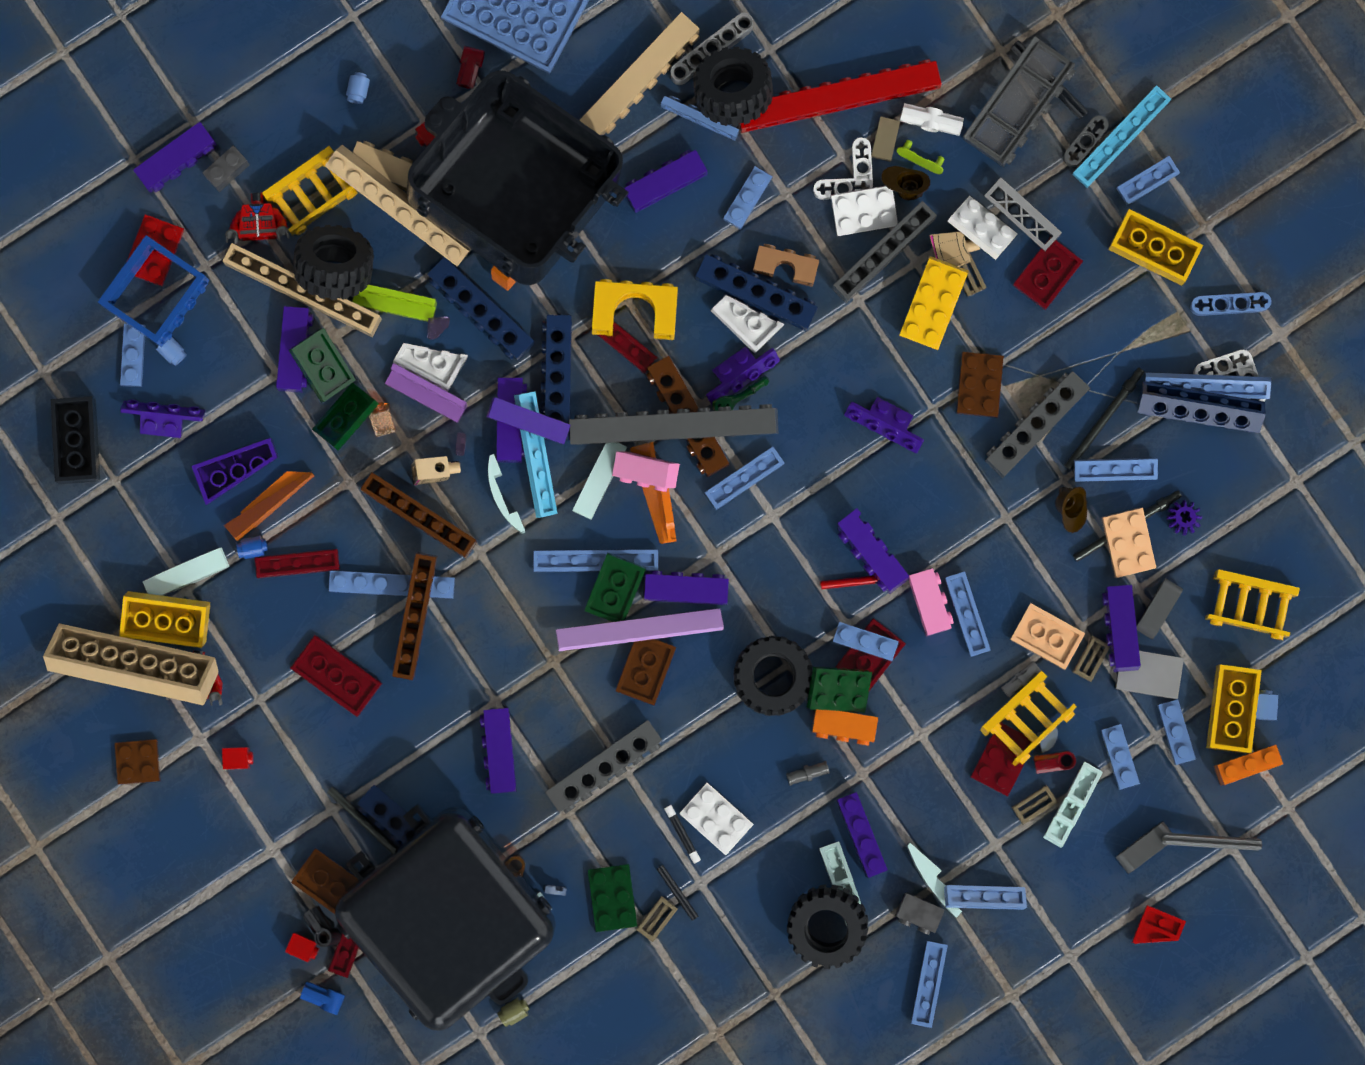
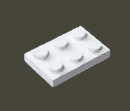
[831,186,898,236]
[948,196,1017,260]
[679,783,754,855]

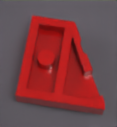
[1131,905,1186,944]

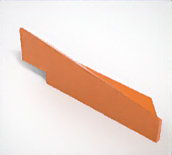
[630,442,677,544]
[224,471,314,541]

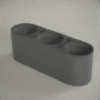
[1136,578,1183,640]
[1116,821,1172,874]

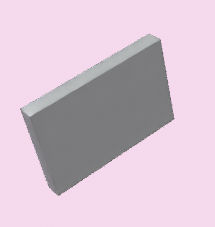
[1115,651,1184,700]

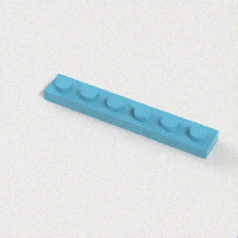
[1072,85,1171,188]
[514,392,558,518]

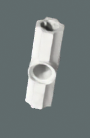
[900,103,964,136]

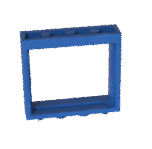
[98,235,210,347]

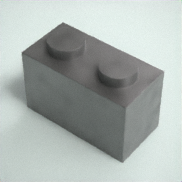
[203,146,249,192]
[895,893,945,935]

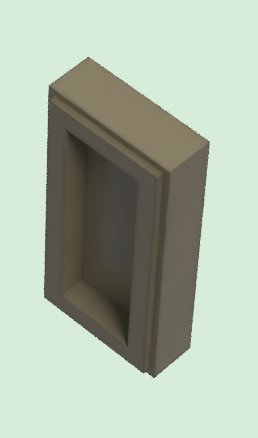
[871,116,900,162]

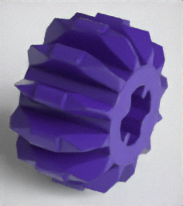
[1166,500,1202,536]

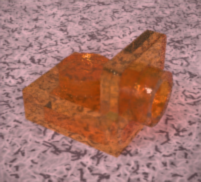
[369,402,396,437]

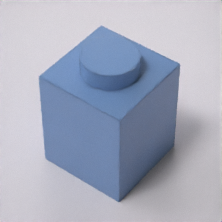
[1256,690,1278,721]

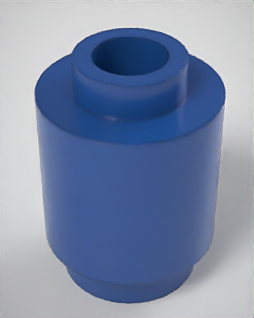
[236,535,268,559]

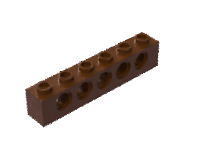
[646,356,729,478]
[360,472,477,559]
[392,552,438,680]

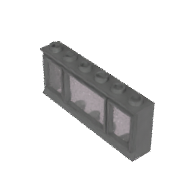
[963,36,1076,168]

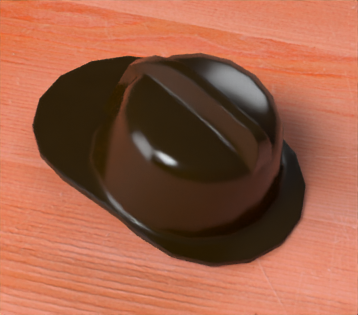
[881,166,930,201]
[1055,486,1087,533]

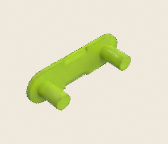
[897,140,945,174]

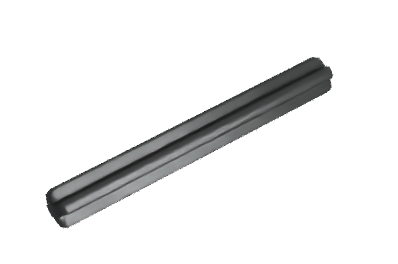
[1162,833,1262,851]

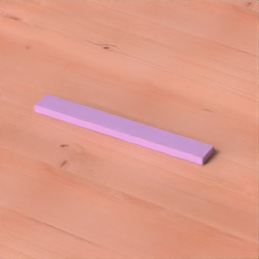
[556,609,724,651]

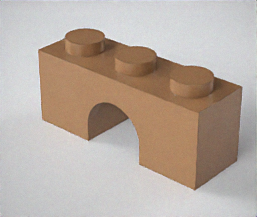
[753,244,819,287]

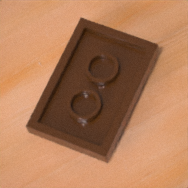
[956,352,1004,418]
[616,639,676,706]
[291,848,358,914]

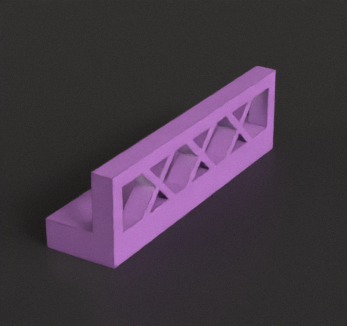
[385,363,468,423]

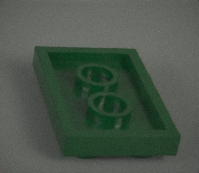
[289,328,356,403]
[312,383,379,451]
[584,553,646,622]
[806,666,872,712]
[588,864,637,932]

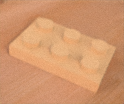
[1101,507,1156,578]
[1010,603,1085,670]

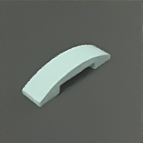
[488,454,525,534]

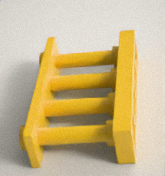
[262,146,358,236]
[1205,569,1300,640]
[980,671,1077,766]

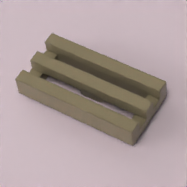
[962,252,987,297]
[1073,636,1111,682]
[1011,785,1058,825]
[636,896,678,942]

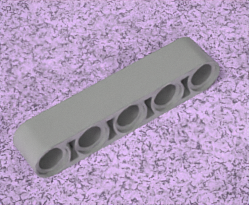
[671,13,753,85]

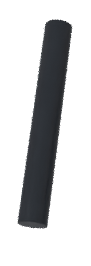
[656,865,699,921]

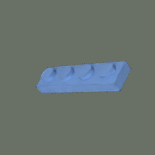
[661,96,739,141]
[705,447,785,510]
[1074,458,1158,482]
[945,572,991,657]
[944,885,1027,910]
[911,941,948,1028]

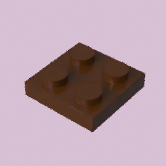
[115,739,160,785]

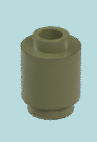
[497,997,530,1027]

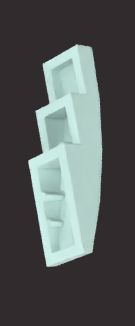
[572,443,627,520]
[143,548,230,596]
[1043,762,1103,848]
[819,842,861,928]
[906,843,962,918]

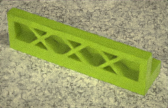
[352,285,437,323]

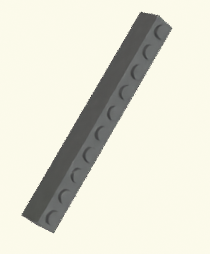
[569,404,779,445]

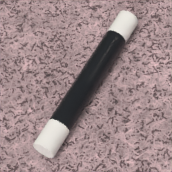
[664,805,701,864]

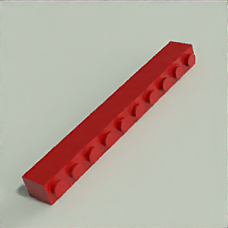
[739,59,942,133]

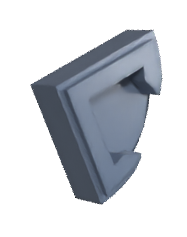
[1036,728,1058,753]
[545,885,567,896]

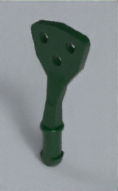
[712,376,769,411]

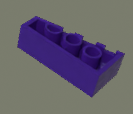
[192,438,279,505]
[837,508,909,594]

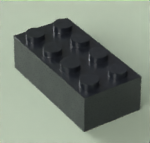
[50,396,101,484]

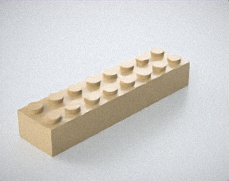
[43,623,219,705]

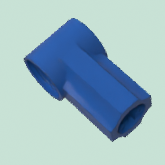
[300,982,345,1015]

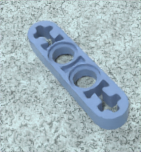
[1190,292,1271,316]

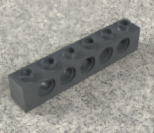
[832,201,937,304]
[985,371,1090,478]
[545,720,662,814]

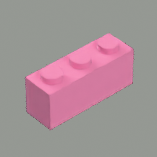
[612,451,680,492]
[909,568,954,636]

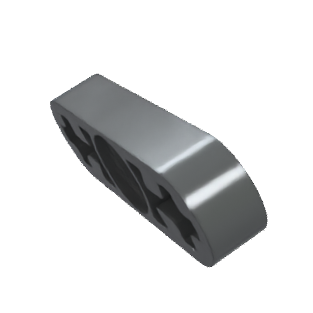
[1063,116,1108,167]

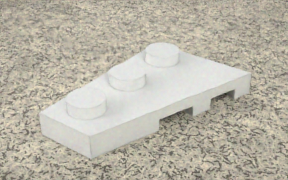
[711,295,784,354]
[393,343,468,392]

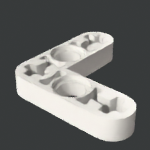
[813,137,873,200]
[1193,350,1265,402]

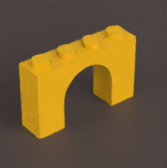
[592,279,678,340]

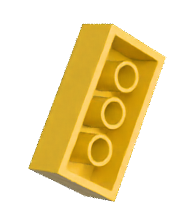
[1108,209,1203,286]
[899,256,968,350]
[119,591,210,648]
[1206,664,1262,754]

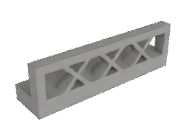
[984,178,1062,251]

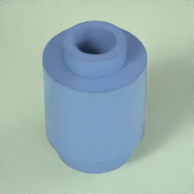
[346,72,370,104]
[156,337,187,366]

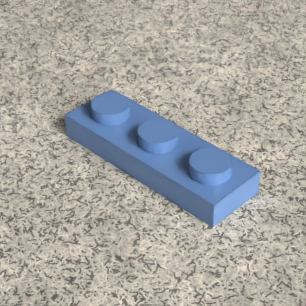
[1116,156,1180,206]
[723,166,772,230]
[120,324,146,387]
[833,622,899,661]
[1157,699,1196,765]
[1100,724,1140,790]

